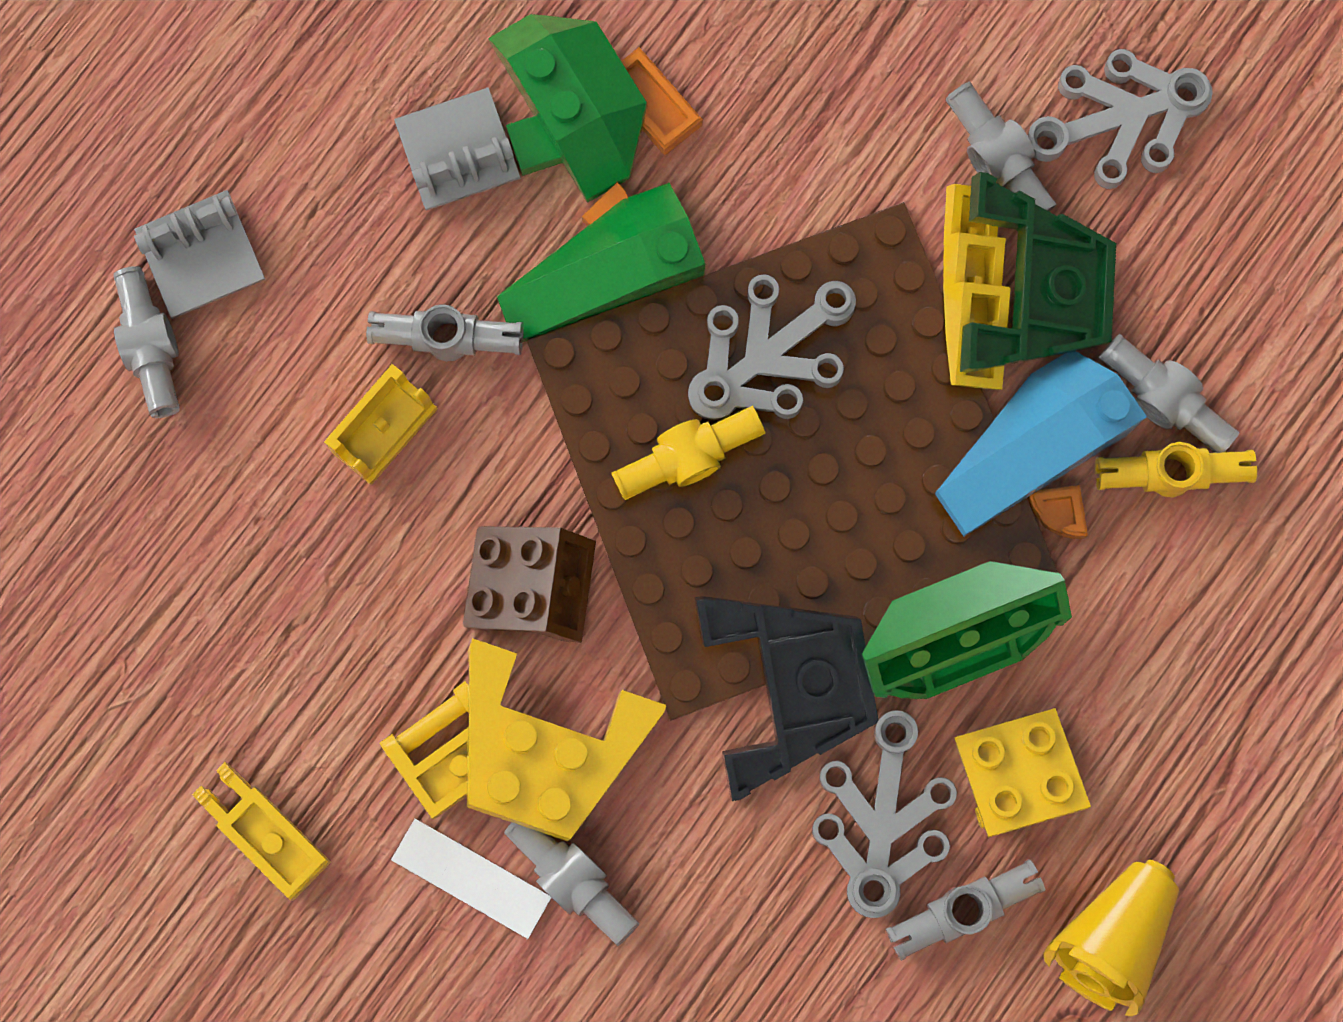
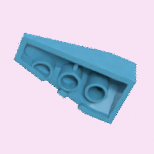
[935,351,1147,536]

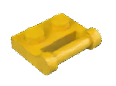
[380,681,469,820]

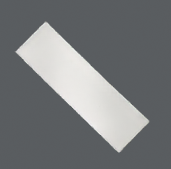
[391,819,551,939]

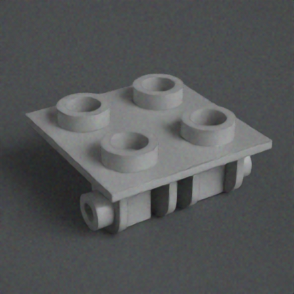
[394,87,521,211]
[134,190,266,319]

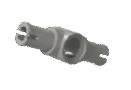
[945,81,1057,212]
[113,266,180,418]
[366,304,524,362]
[1099,334,1240,453]
[504,823,639,946]
[886,859,1046,961]

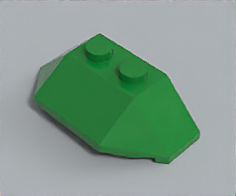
[488,14,647,203]
[862,561,1072,699]

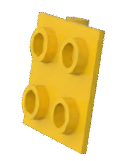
[954,708,1091,838]

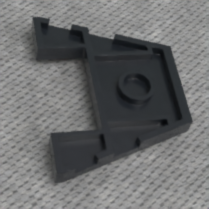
[694,596,878,801]

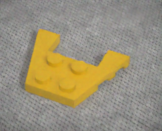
[467,638,666,841]

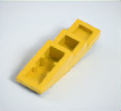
[943,184,1011,390]

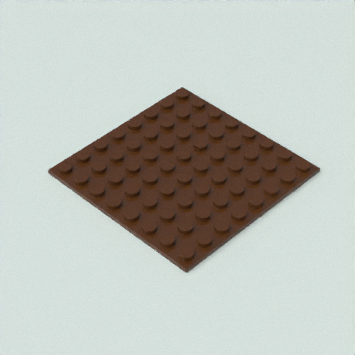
[527,202,1058,721]

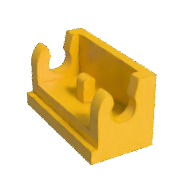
[324,364,438,485]

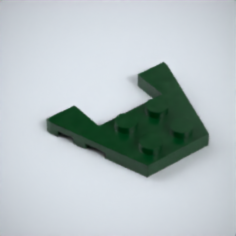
[960,172,1117,373]

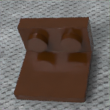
[463,526,596,643]

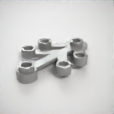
[1028,49,1212,189]
[688,275,856,420]
[812,710,957,918]

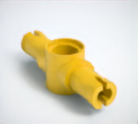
[612,405,766,500]
[1095,442,1257,498]

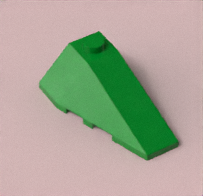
[497,183,706,343]

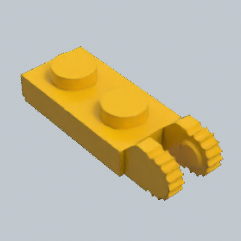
[192,762,331,901]

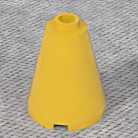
[1043,860,1179,1017]

